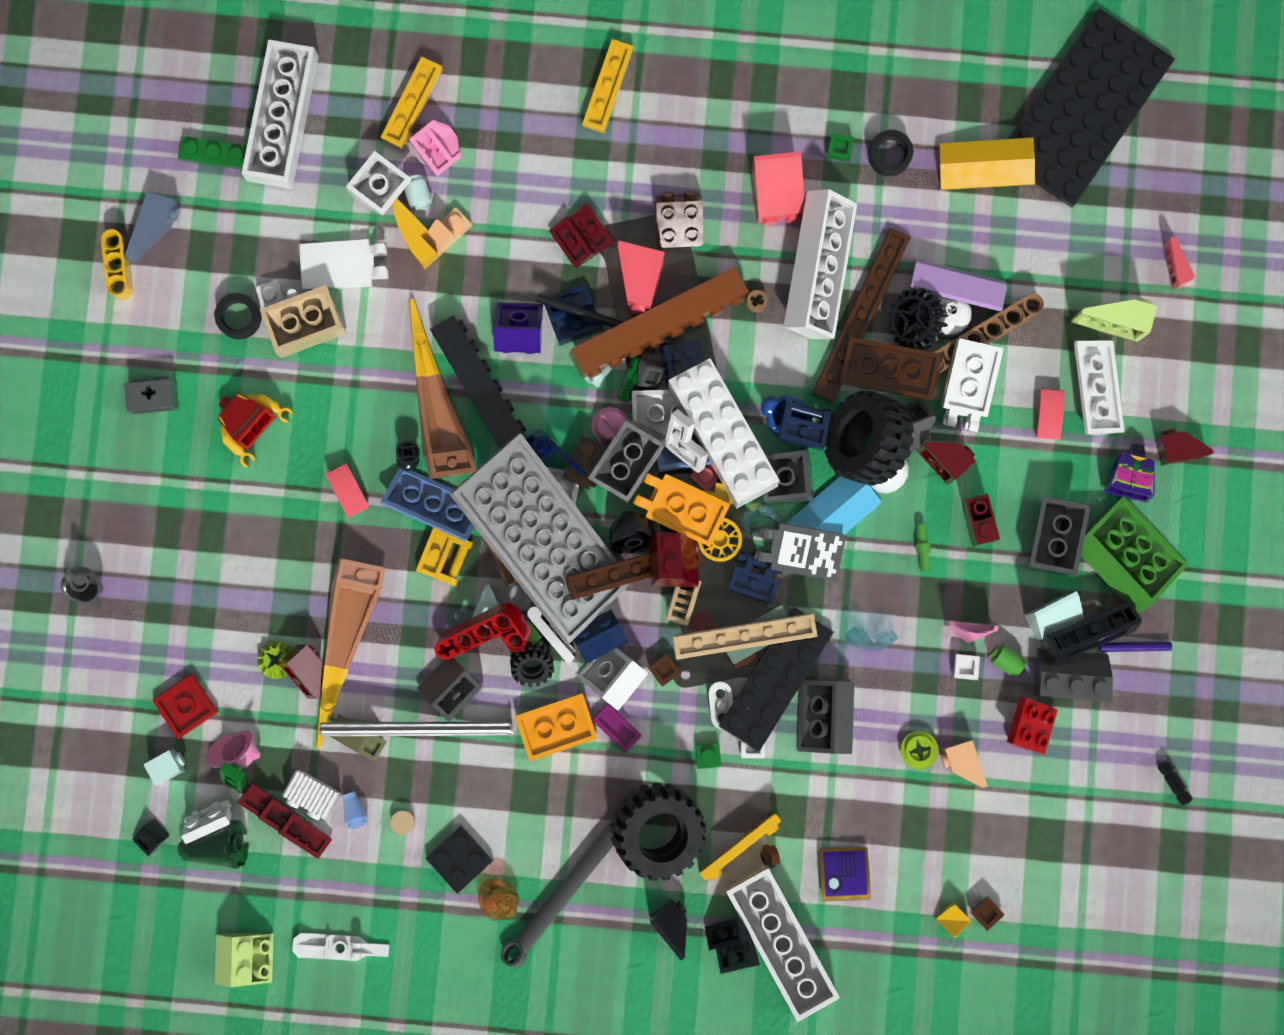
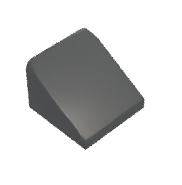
[637,358,666,389]

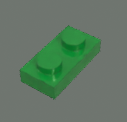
[219,762,247,794]

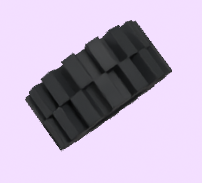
[510,642,554,687]

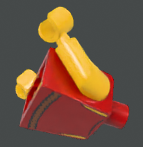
[218,393,293,467]

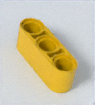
[101,229,133,300]

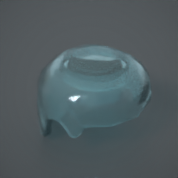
[741,502,780,538]

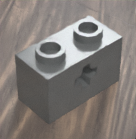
[124,376,179,415]

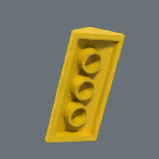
[939,138,1035,190]

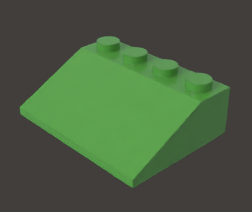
[1081,497,1188,614]

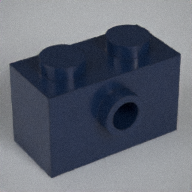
[573,609,628,664]

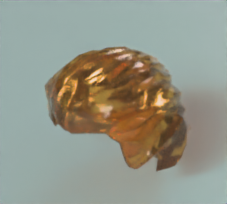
[478,878,520,921]

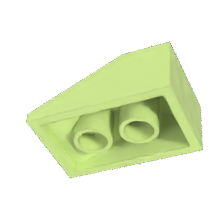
[1071,298,1157,342]

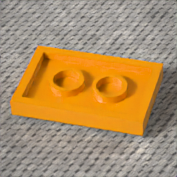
[515,693,598,761]

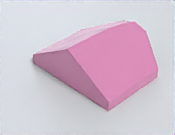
[408,120,461,176]
[945,621,998,643]

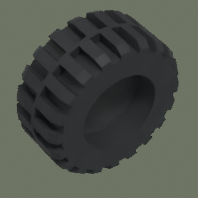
[824,390,914,486]
[610,782,707,881]

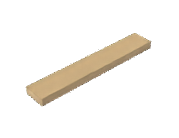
[672,613,818,660]

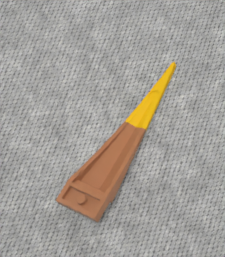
[409,298,476,479]
[316,558,386,749]

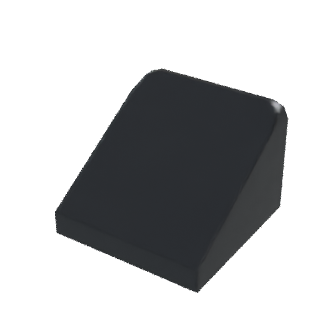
[132,819,169,856]

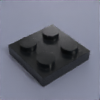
[425,825,494,894]

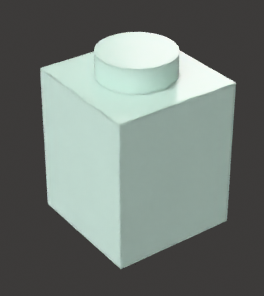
[143,750,186,786]

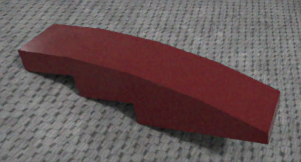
[237,782,332,859]

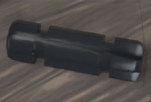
[1158,761,1193,805]

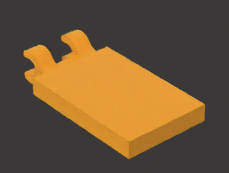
[633,473,730,547]

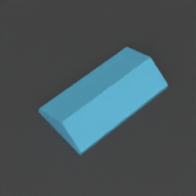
[786,476,882,534]

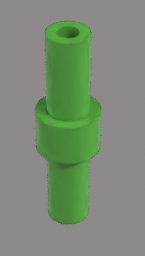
[916,524,931,572]

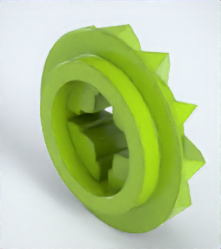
[257,641,292,679]
[900,731,939,769]

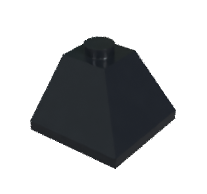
[649,898,688,960]

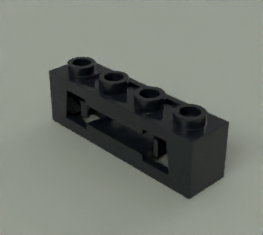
[1041,601,1143,665]

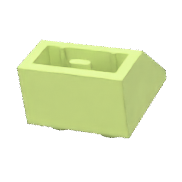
[215,933,273,987]

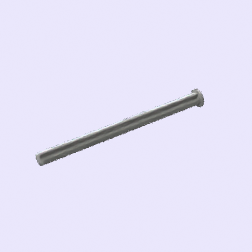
[320,719,513,738]

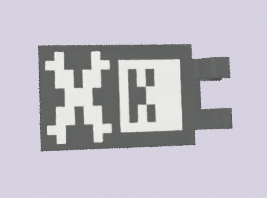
[754,522,847,581]

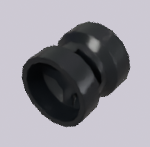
[396,441,420,471]

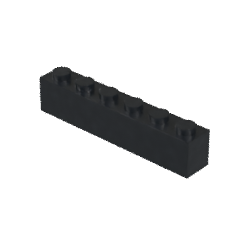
[430,315,527,449]

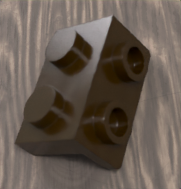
[563,435,608,491]

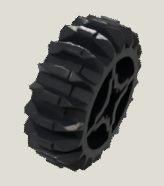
[886,288,949,350]

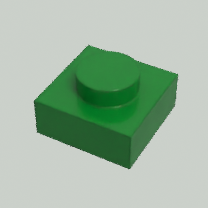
[827,133,854,162]
[695,743,722,769]

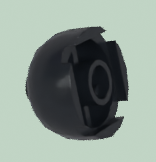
[609,511,656,554]

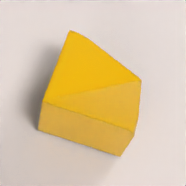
[935,902,972,938]

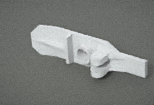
[292,933,389,961]

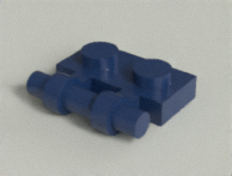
[660,339,704,384]
[728,551,783,604]

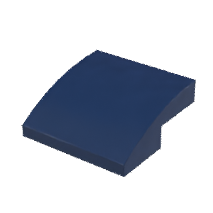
[544,283,603,346]

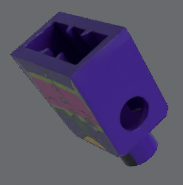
[1103,444,1155,503]

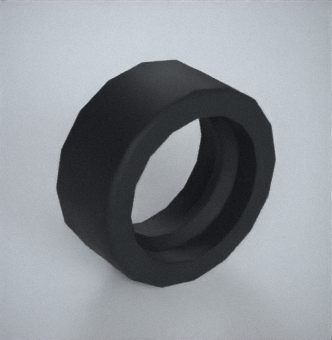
[868,129,914,177]
[214,293,262,340]

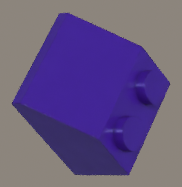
[493,302,543,354]

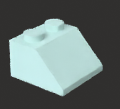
[1024,591,1084,640]

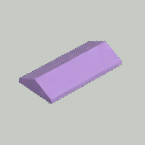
[910,258,1007,311]

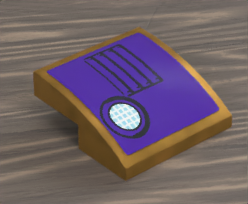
[819,847,871,902]

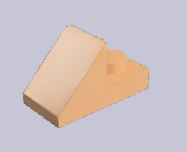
[423,207,472,257]

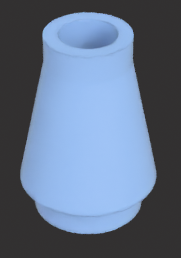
[342,792,368,829]

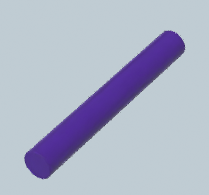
[1099,642,1172,652]

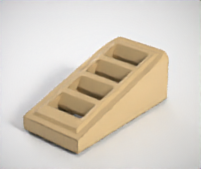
[665,581,702,627]

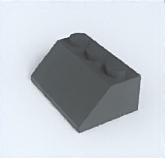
[588,419,666,502]
[1028,496,1091,576]
[1034,649,1113,702]
[797,680,855,754]

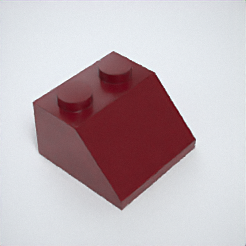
[916,441,976,485]
[649,532,699,587]

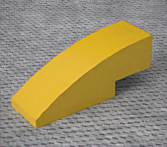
[392,199,438,269]

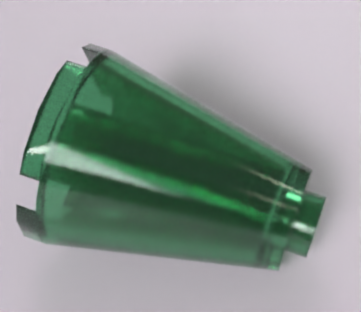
[177,820,249,869]

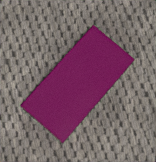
[592,703,642,753]

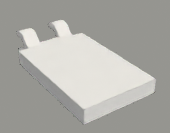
[299,239,389,291]
[941,338,1004,432]

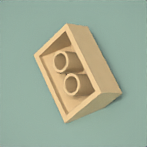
[260,285,346,358]

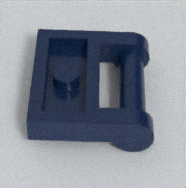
[777,398,831,451]

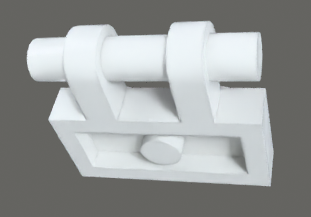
[181,799,232,844]

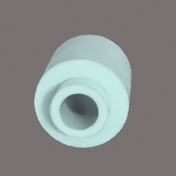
[404,175,432,212]

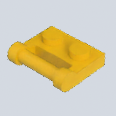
[416,527,473,587]

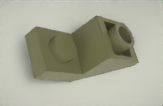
[330,714,387,762]

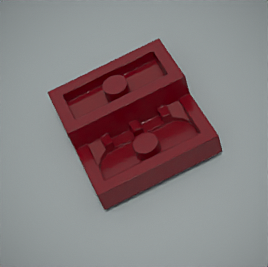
[549,203,616,268]

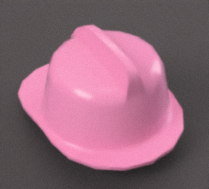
[591,407,630,446]
[207,730,261,768]

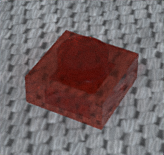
[688,609,718,632]

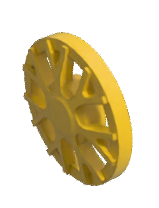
[698,518,742,562]

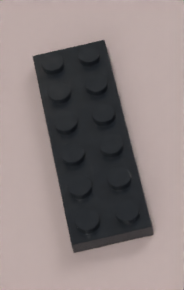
[718,607,834,752]

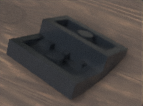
[704,917,760,974]

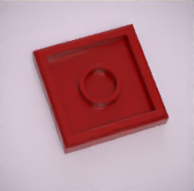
[152,673,219,739]

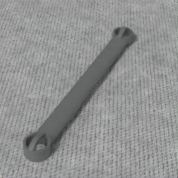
[501,791,637,968]

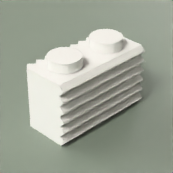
[282,769,341,820]

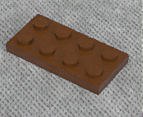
[840,337,943,402]

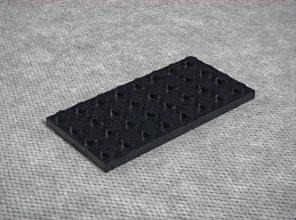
[1008,8,1175,208]

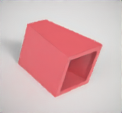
[751,151,805,226]
[618,241,665,316]

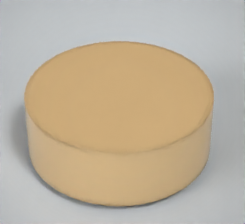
[390,810,415,835]

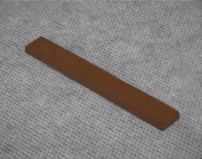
[812,228,911,404]

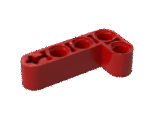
[434,602,531,660]

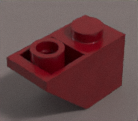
[965,494,1000,547]

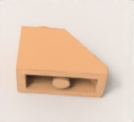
[940,740,988,788]

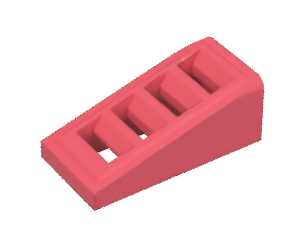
[1164,237,1195,290]

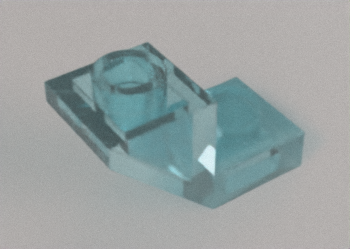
[841,627,899,652]

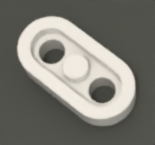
[708,682,733,730]

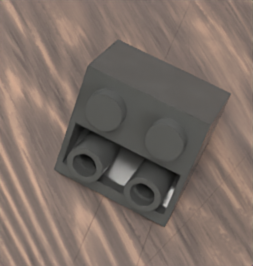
[417,658,484,722]

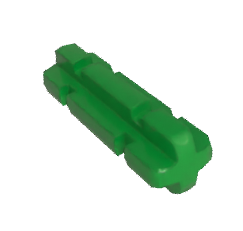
[617,357,640,402]

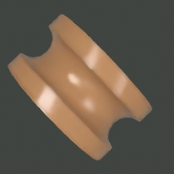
[746,290,768,313]

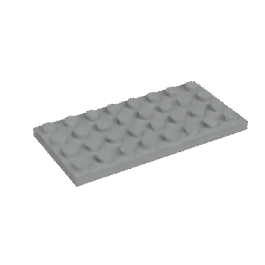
[450,433,631,643]

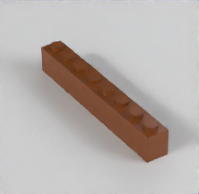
[569,267,749,379]

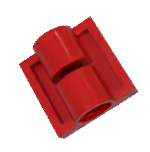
[1006,696,1058,755]

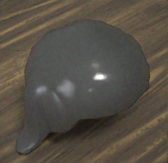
[61,567,102,610]

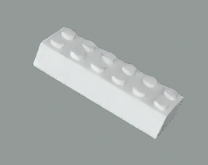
[241,40,319,189]
[784,189,857,339]
[668,358,780,509]
[725,866,840,1022]

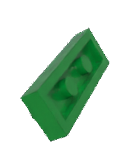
[178,136,247,170]

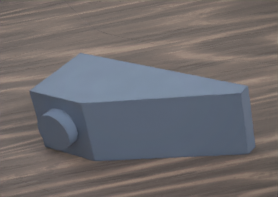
[124,191,180,263]

